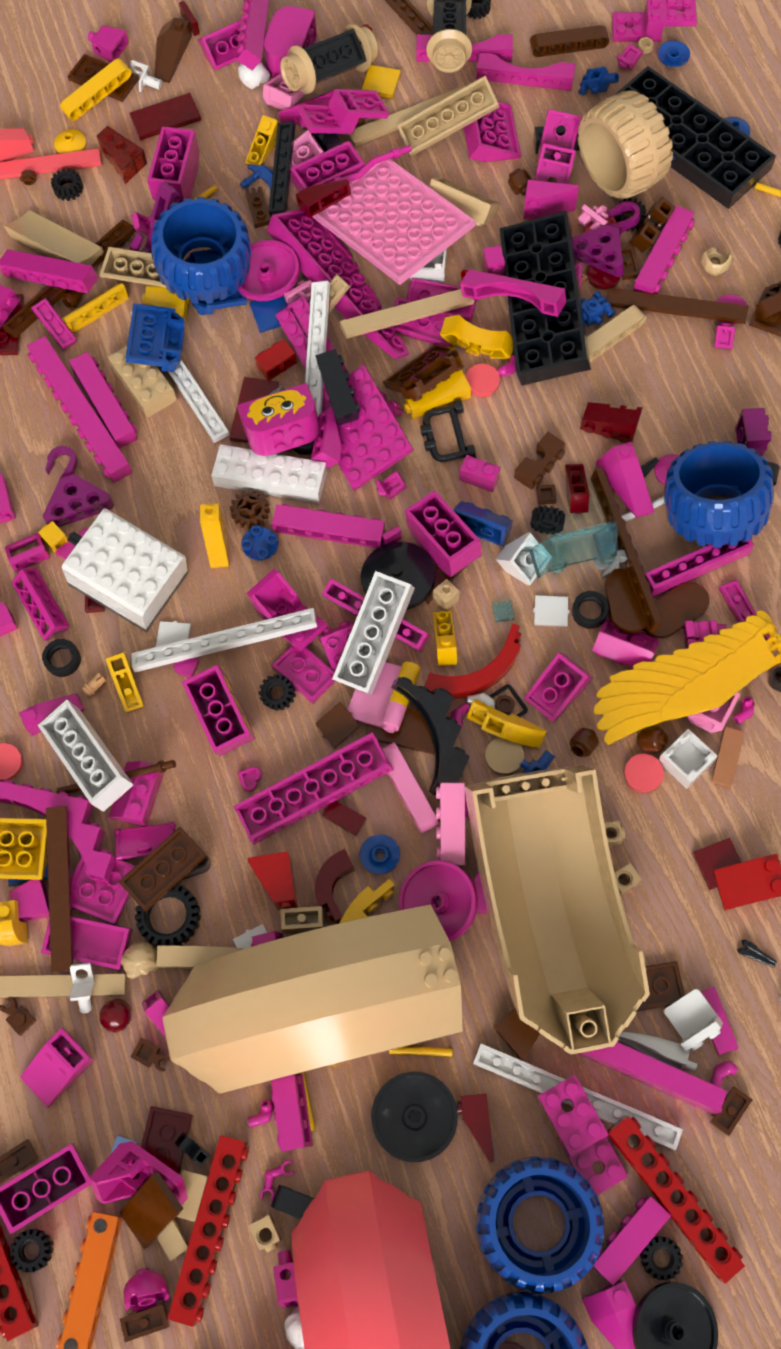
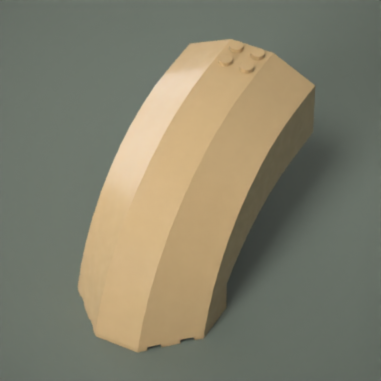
[464,765,650,1055]
[162,904,463,1094]

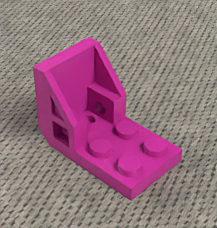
[246,569,328,652]
[89,1141,188,1205]

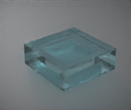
[492,600,514,623]

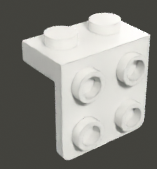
[664,989,723,1051]

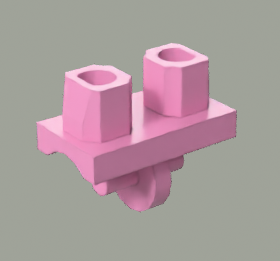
[578,204,608,231]
[283,280,312,306]

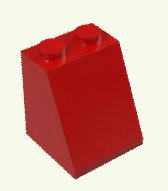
[247,851,298,911]

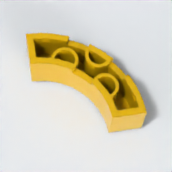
[440,315,513,359]

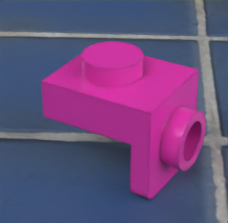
[616,44,643,71]
[131,212,151,236]
[375,471,408,500]

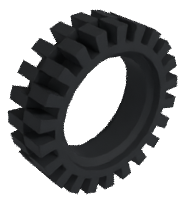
[135,884,201,946]

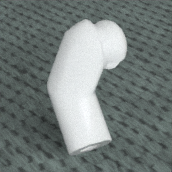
[467,693,495,709]

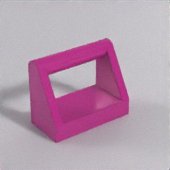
[5,533,50,572]

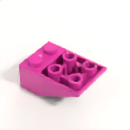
[20,1028,95,1108]

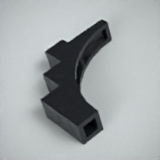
[391,677,470,796]

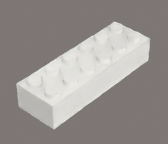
[211,444,327,504]
[332,571,415,695]
[38,700,133,812]

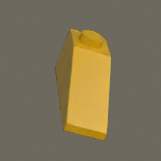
[105,650,144,713]

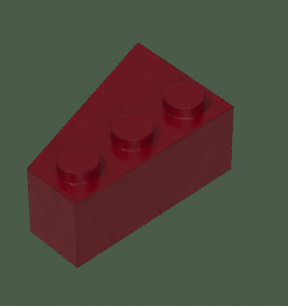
[580,402,643,443]

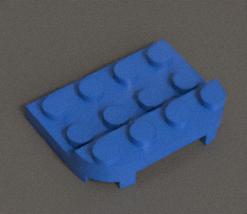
[185,249,247,315]
[126,303,185,372]

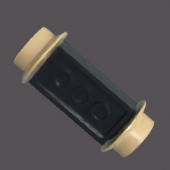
[427,0,472,73]
[280,24,378,94]

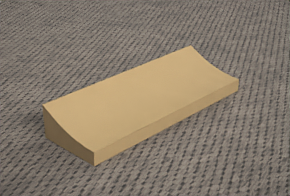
[397,75,500,156]
[4,210,104,265]

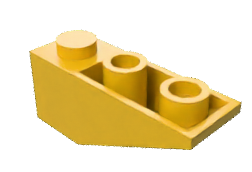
[245,115,280,166]
[433,611,457,666]

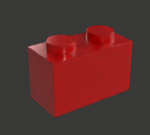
[255,339,297,380]

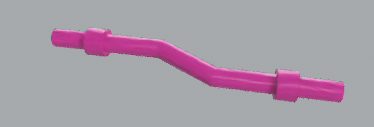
[328,145,412,183]

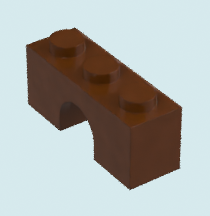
[630,197,676,253]
[514,432,565,490]

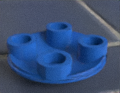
[241,525,278,561]

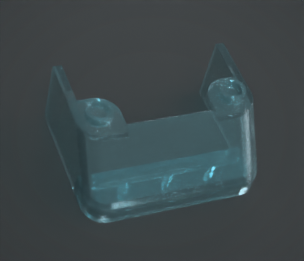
[529,521,618,578]

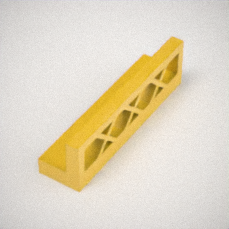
[62,283,129,333]

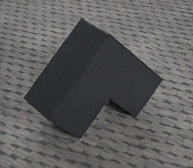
[175,1132,210,1167]

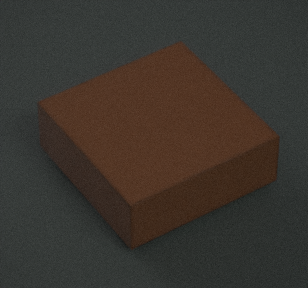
[536,485,557,505]

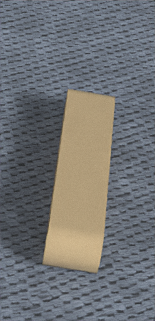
[587,305,647,362]

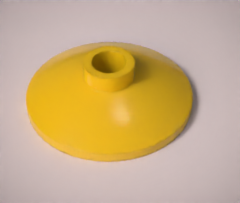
[54,129,87,154]

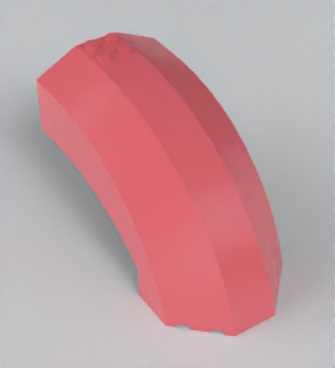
[291,1170,451,1349]

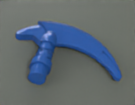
[240,164,273,201]

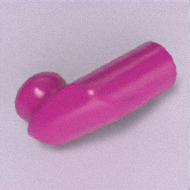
[451,702,470,727]

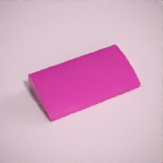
[41,916,133,970]

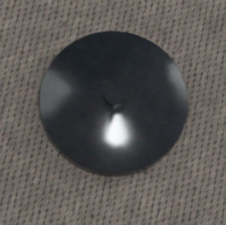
[361,542,436,610]
[371,1072,458,1162]
[632,1282,718,1349]

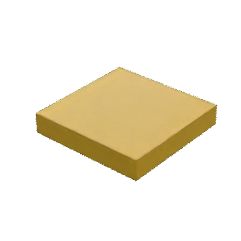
[362,65,401,99]

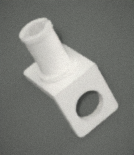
[130,60,162,93]
[69,963,95,1013]

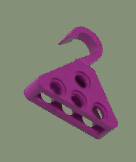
[129,181,184,253]
[573,201,640,277]
[43,446,114,527]

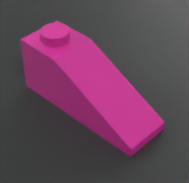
[311,407,342,468]
[19,693,85,736]

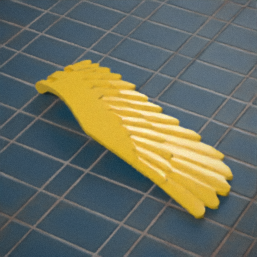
[594,610,781,745]

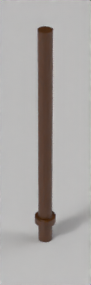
[57,760,176,794]

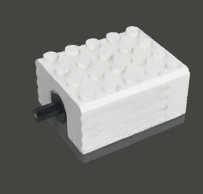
[62,508,188,633]

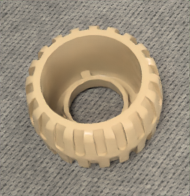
[578,91,673,199]

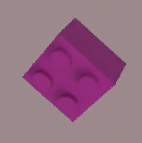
[735,408,772,456]

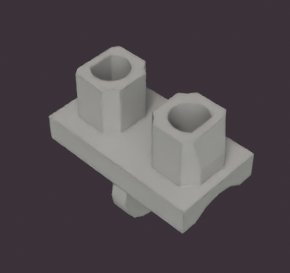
[593,545,627,578]

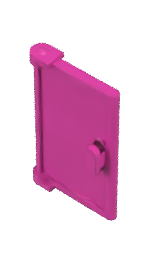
[115,822,176,860]

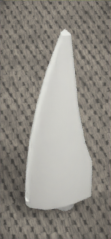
[618,1031,697,1072]

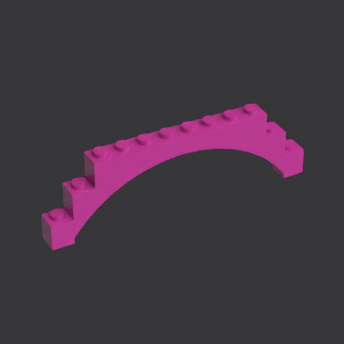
[0,779,116,883]

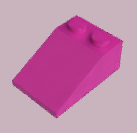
[523,180,579,220]
[524,653,593,722]

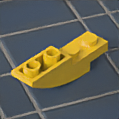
[466,699,547,748]
[339,879,395,924]

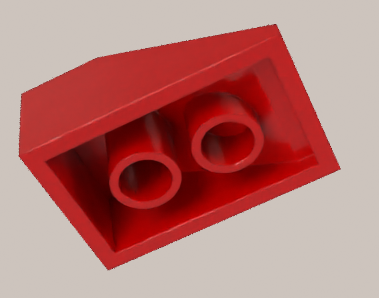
[713,854,781,910]

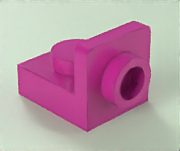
[714,323,735,350]

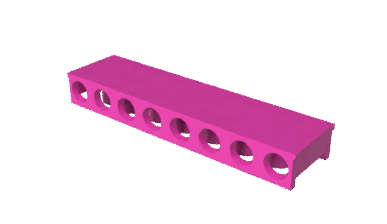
[233,733,393,845]
[553,1042,727,1115]

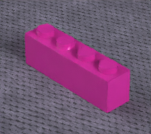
[593,1196,671,1286]

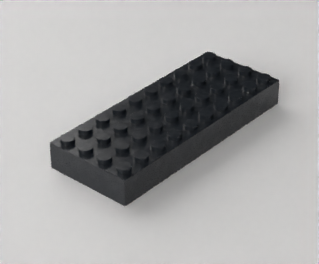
[616,66,776,209]
[500,211,591,386]

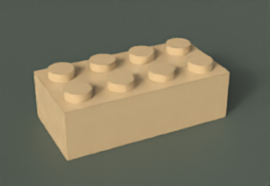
[107,346,177,418]

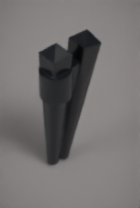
[641,457,659,478]
[737,940,777,967]

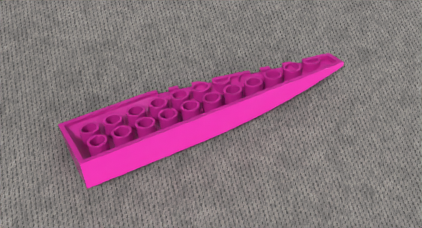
[266,209,409,359]

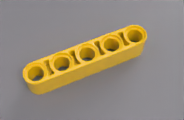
[60,58,132,121]

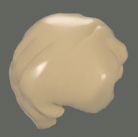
[700,247,733,277]
[121,941,158,979]

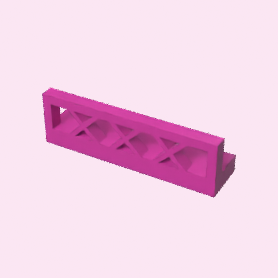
[11,568,69,641]

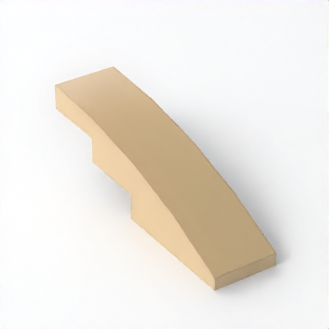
[156,946,243,969]

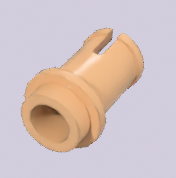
[81,673,106,697]

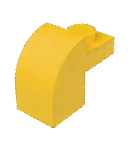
[0,900,28,946]

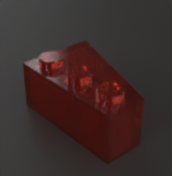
[96,126,147,184]

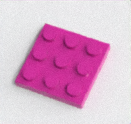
[70,851,135,925]

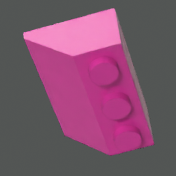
[197,20,241,70]
[592,619,659,669]
[109,761,164,827]

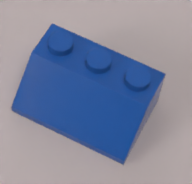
[453,501,513,547]

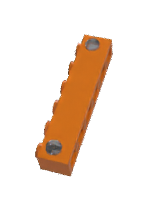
[56,1212,122,1349]

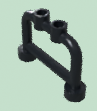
[420,399,476,462]

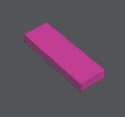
[31,298,77,351]
[701,987,739,1055]

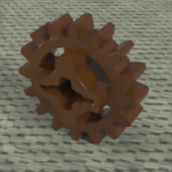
[230,490,270,529]

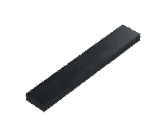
[269,122,295,216]

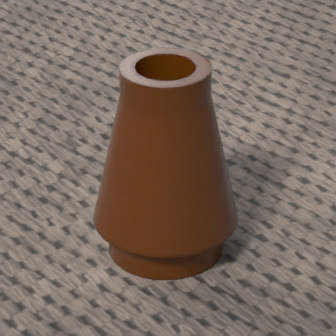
[62,290,85,309]

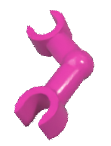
[260,1161,295,1201]

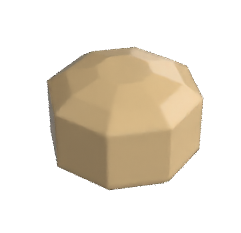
[637,37,654,54]

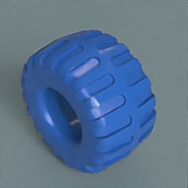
[151,197,252,304]
[664,441,774,548]
[476,1156,605,1294]
[460,1292,589,1349]

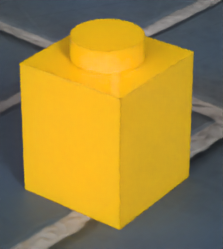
[38,521,68,553]

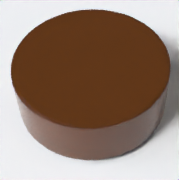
[495,695,515,715]

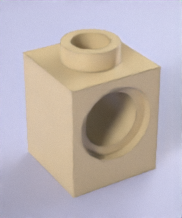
[433,579,460,611]
[604,821,625,847]
[615,863,642,896]
[249,1215,282,1253]

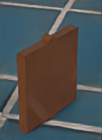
[315,702,360,748]

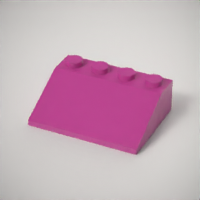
[464,101,521,162]

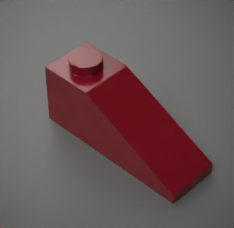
[296,180,351,218]
[565,464,590,514]
[457,1094,494,1162]

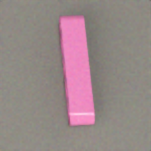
[382,742,439,834]

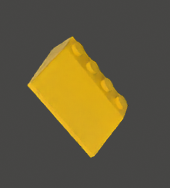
[0,818,48,880]

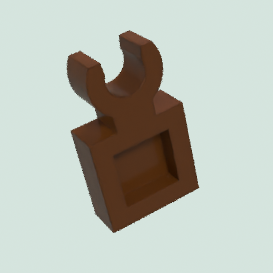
[0,997,36,1036]
[130,1038,171,1072]

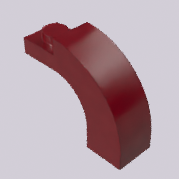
[315,849,355,924]

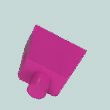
[88,26,129,63]
[9,880,49,922]
[273,1250,298,1309]

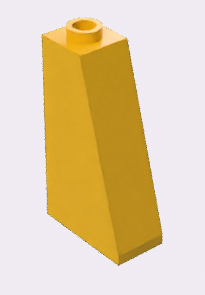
[403,369,471,420]
[200,503,229,568]

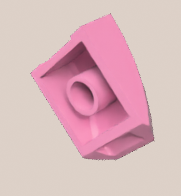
[263,73,305,110]
[291,130,324,167]
[687,693,740,733]

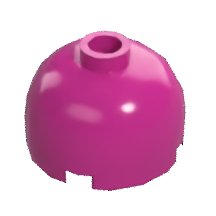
[123,1268,169,1312]

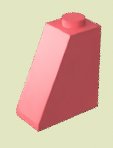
[0,128,34,162]

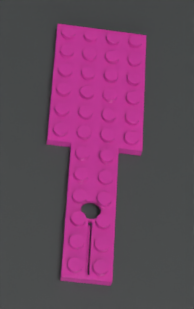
[275,295,414,491]

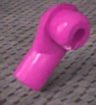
[497,355,516,376]
[733,696,755,724]
[710,1061,738,1088]
[247,1099,274,1128]

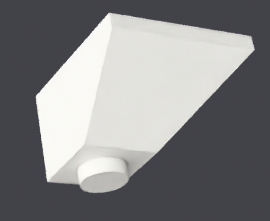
[495,533,550,586]

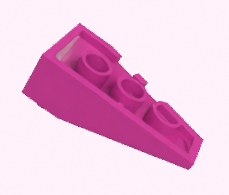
[596,442,654,518]
[581,1279,637,1349]

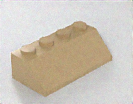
[429,178,501,227]
[99,247,166,287]

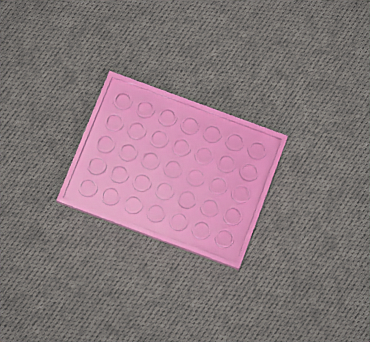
[312,159,476,285]

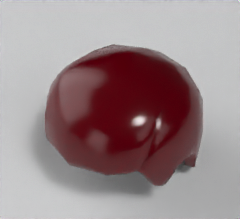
[99,998,131,1033]

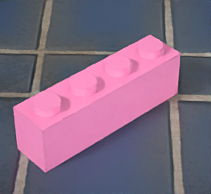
[436,782,465,865]

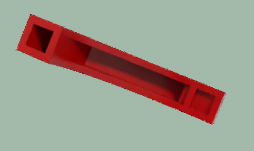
[424,623,522,700]

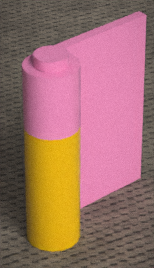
[347,662,421,733]

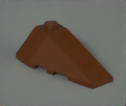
[155,18,192,83]

